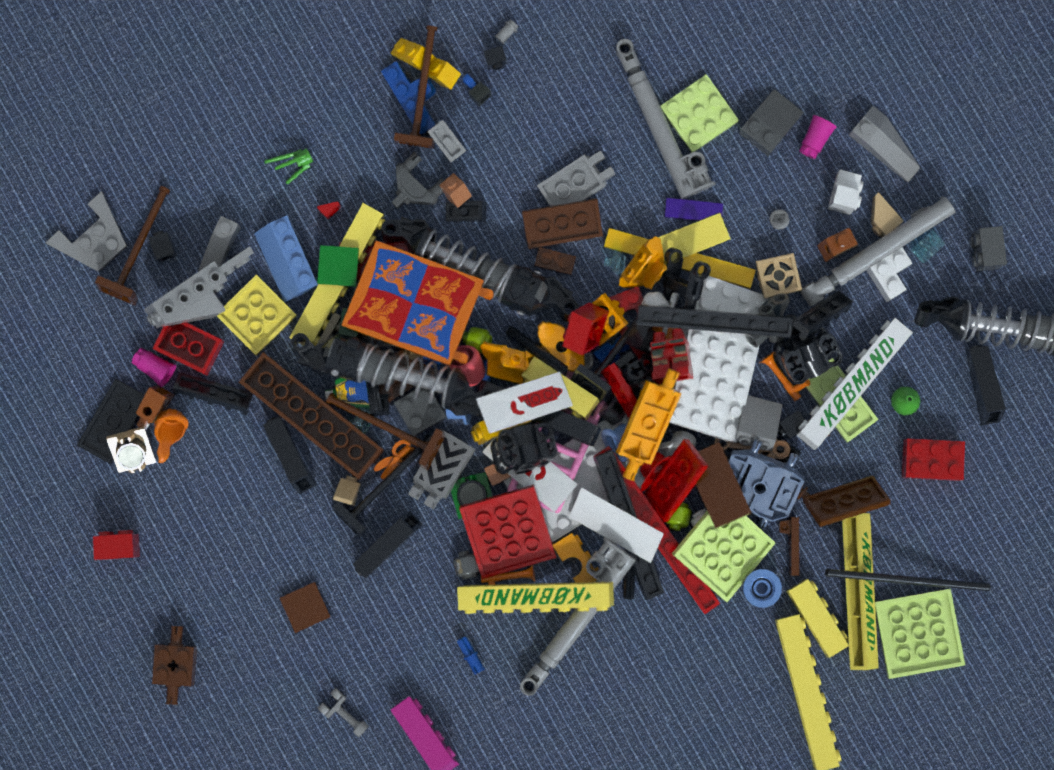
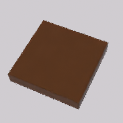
[280,582,331,633]

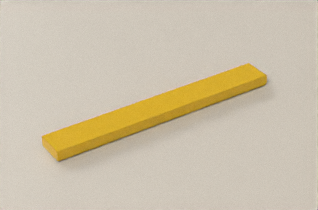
[604,228,756,289]

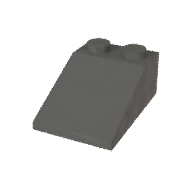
[739,89,804,156]

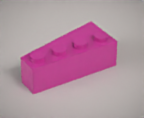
[391,696,459,770]

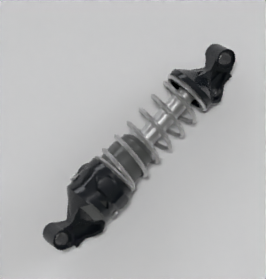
[381,217,579,322]
[914,296,1054,356]
[291,333,495,417]

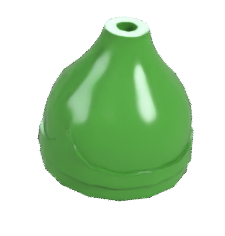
[891,386,920,416]

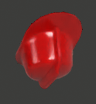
[640,450,671,491]

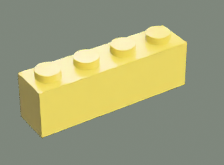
[521,356,599,421]
[786,579,849,658]

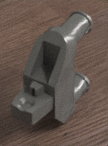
[392,152,444,209]

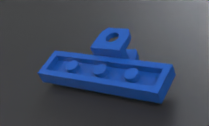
[381,61,436,136]

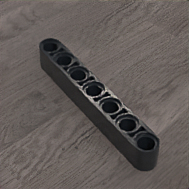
[476,380,602,447]

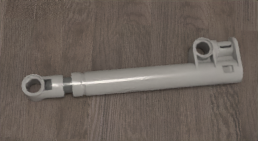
[616,39,716,199]
[800,196,956,307]
[520,537,636,696]

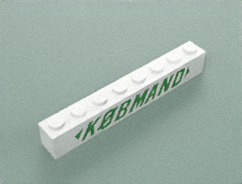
[797,318,913,450]

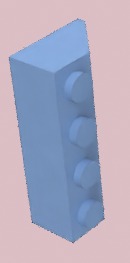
[254,215,318,303]

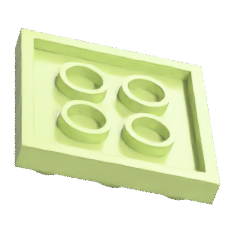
[661,74,739,153]

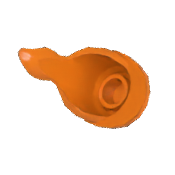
[154,408,189,463]

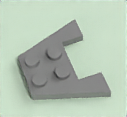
[46,191,127,272]

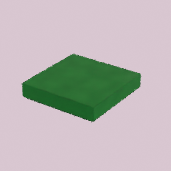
[317,245,359,287]

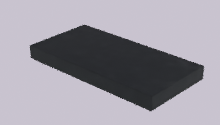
[77,379,145,464]

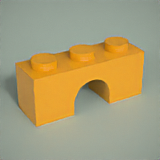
[553,533,599,583]

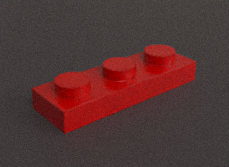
[601,363,637,419]

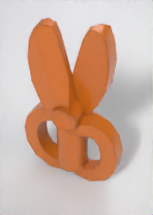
[374,440,414,479]

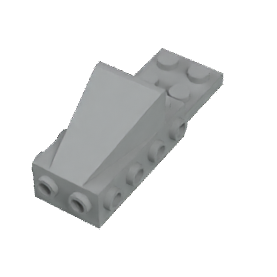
[144,246,254,328]

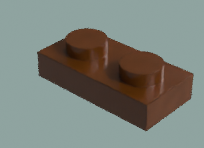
[534,247,576,275]

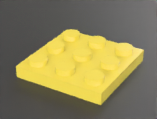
[217,275,297,356]

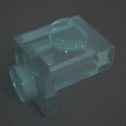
[911,230,946,263]

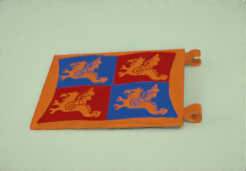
[342,241,494,366]

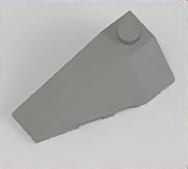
[849,106,920,183]

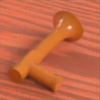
[759,352,810,401]
[481,565,535,585]

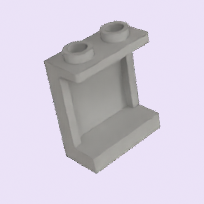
[427,120,466,162]
[735,395,783,451]

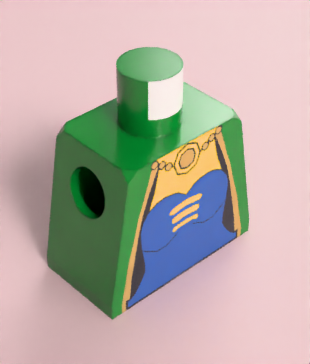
[325,378,369,408]

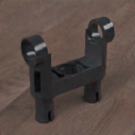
[662,247,711,309]

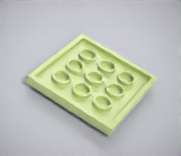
[672,511,775,602]
[875,589,965,679]

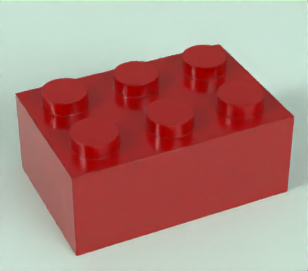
[152,322,224,376]
[902,439,965,481]

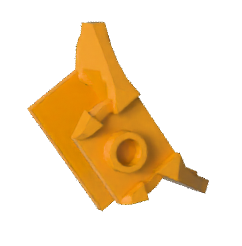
[619,236,667,290]
[537,321,585,372]
[480,341,539,384]

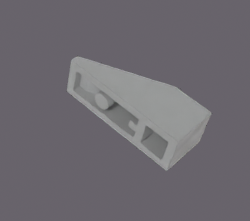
[199,216,241,271]

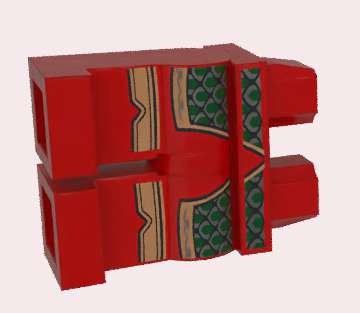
[650,328,694,384]

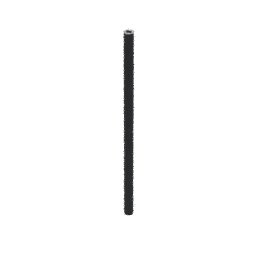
[825,569,991,591]

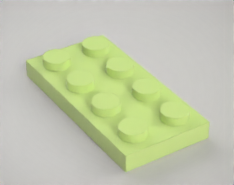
[806,358,878,443]

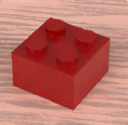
[563,302,609,355]
[93,530,140,560]

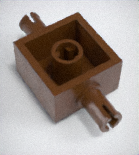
[152,626,197,705]

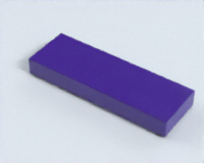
[664,198,723,221]

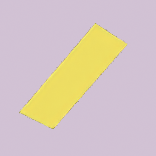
[658,213,730,265]

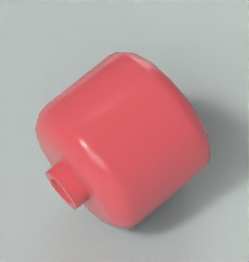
[445,345,486,387]

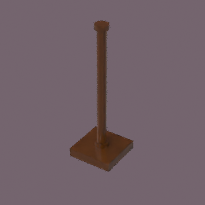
[394,25,438,149]
[95,186,170,306]
[326,393,445,471]

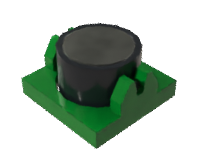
[451,472,492,519]

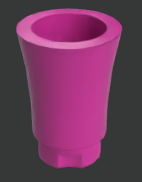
[799,115,837,159]
[132,347,176,387]

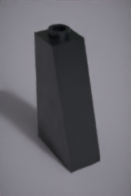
[967,345,1006,426]
[263,416,316,494]
[353,511,423,578]

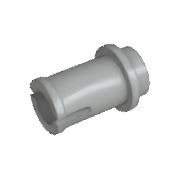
[495,19,518,44]

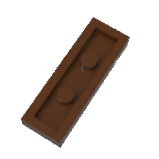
[779,517,799,575]

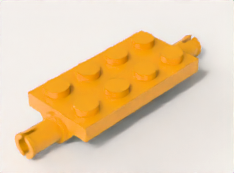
[616,368,681,481]

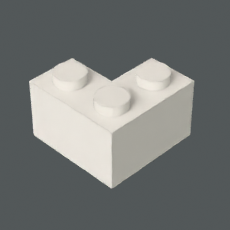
[828,170,863,215]
[866,248,912,302]

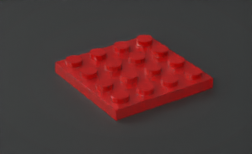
[459,485,556,579]

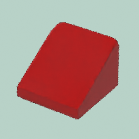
[316,201,341,220]

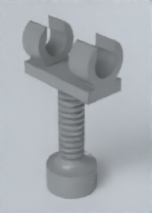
[317,688,369,737]

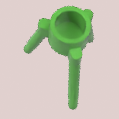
[265,148,313,184]

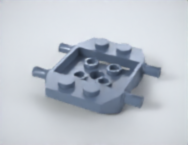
[728,439,805,529]

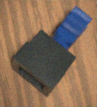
[462,73,492,107]

